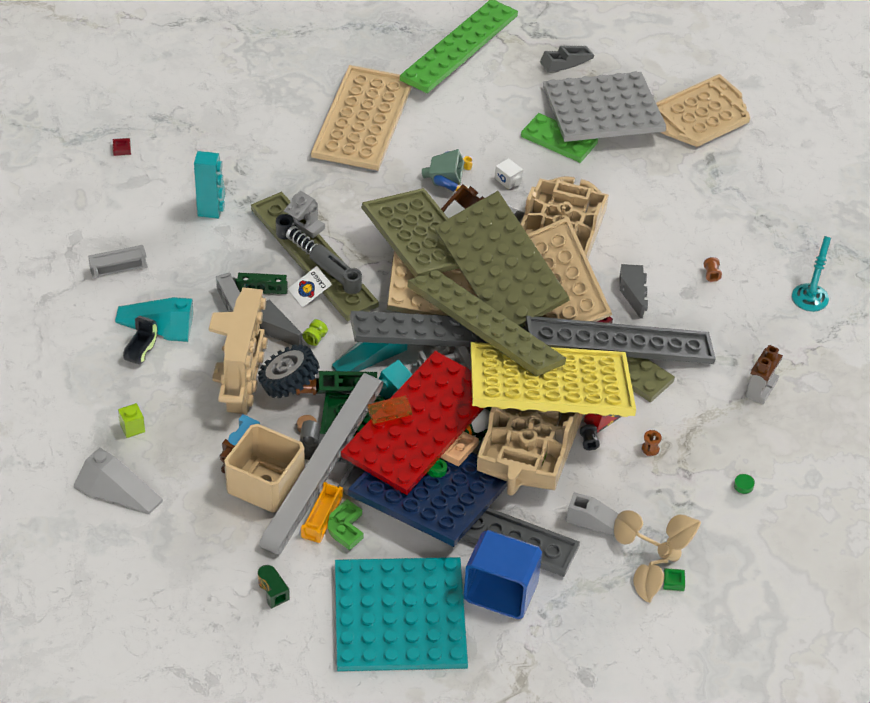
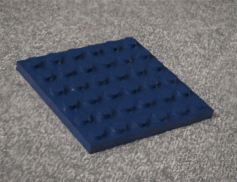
[347,452,507,547]

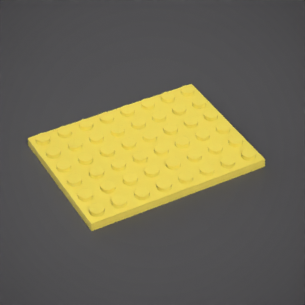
[470,342,636,417]

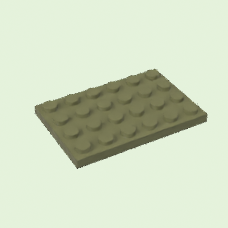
[361,188,459,277]

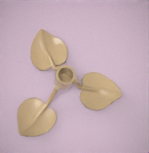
[614,510,701,603]

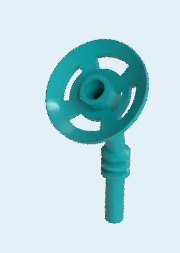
[792,236,831,312]

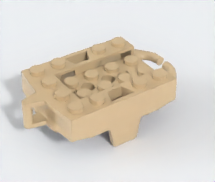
[521,176,609,259]
[209,288,268,414]
[477,407,583,495]

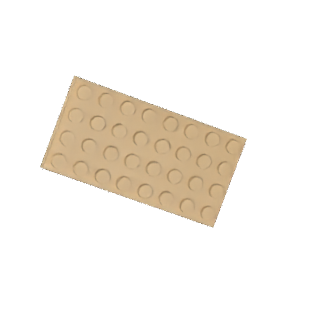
[311,65,412,171]

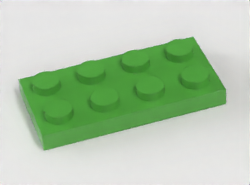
[521,113,598,163]

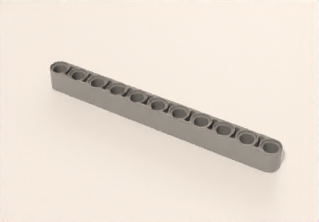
[259,373,383,555]

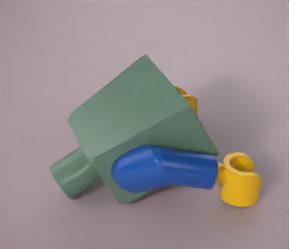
[422,149,473,192]

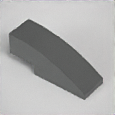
[540,46,595,72]

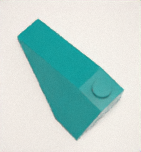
[115,297,194,342]

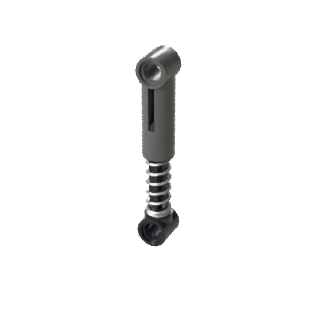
[276,214,362,294]

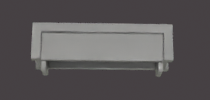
[88,245,148,279]
[216,272,240,312]

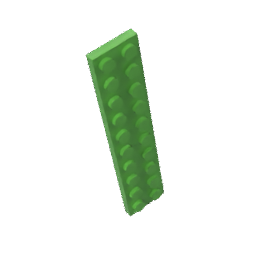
[400,0,518,94]

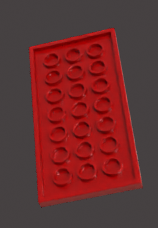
[341,351,484,495]

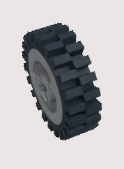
[258,344,320,398]

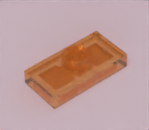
[367,395,412,424]

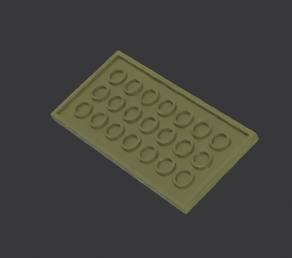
[434,191,570,328]

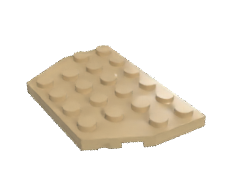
[656,74,750,147]

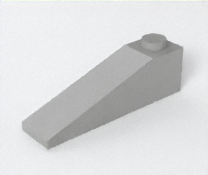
[74,447,163,514]

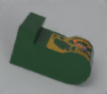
[258,565,290,609]

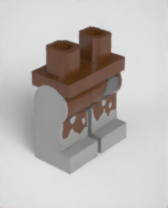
[746,345,783,404]

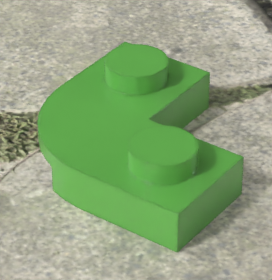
[328,499,364,550]

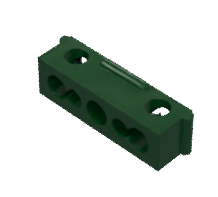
[235,272,288,294]

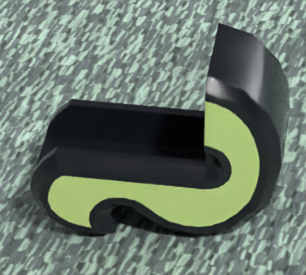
[123,316,158,365]

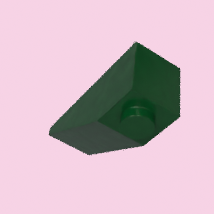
[316,371,377,394]

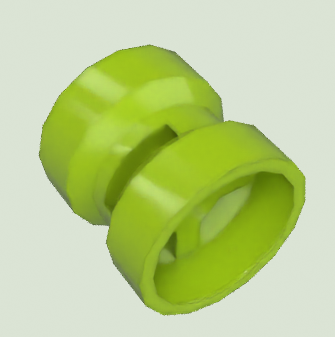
[302,319,328,346]

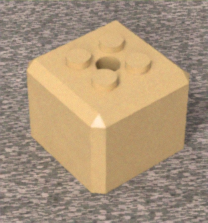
[224,424,305,513]

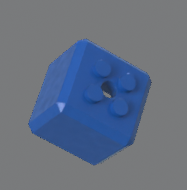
[463,530,542,619]

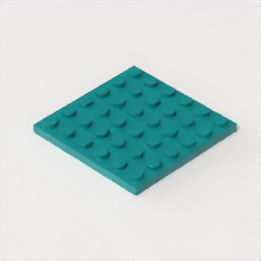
[335,557,468,671]

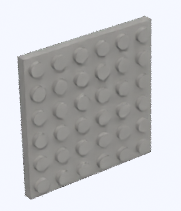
[543,71,666,142]

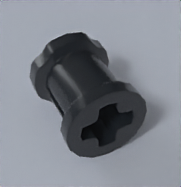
[580,424,600,451]

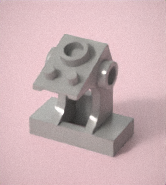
[284,190,325,238]

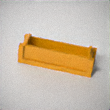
[301,482,343,543]

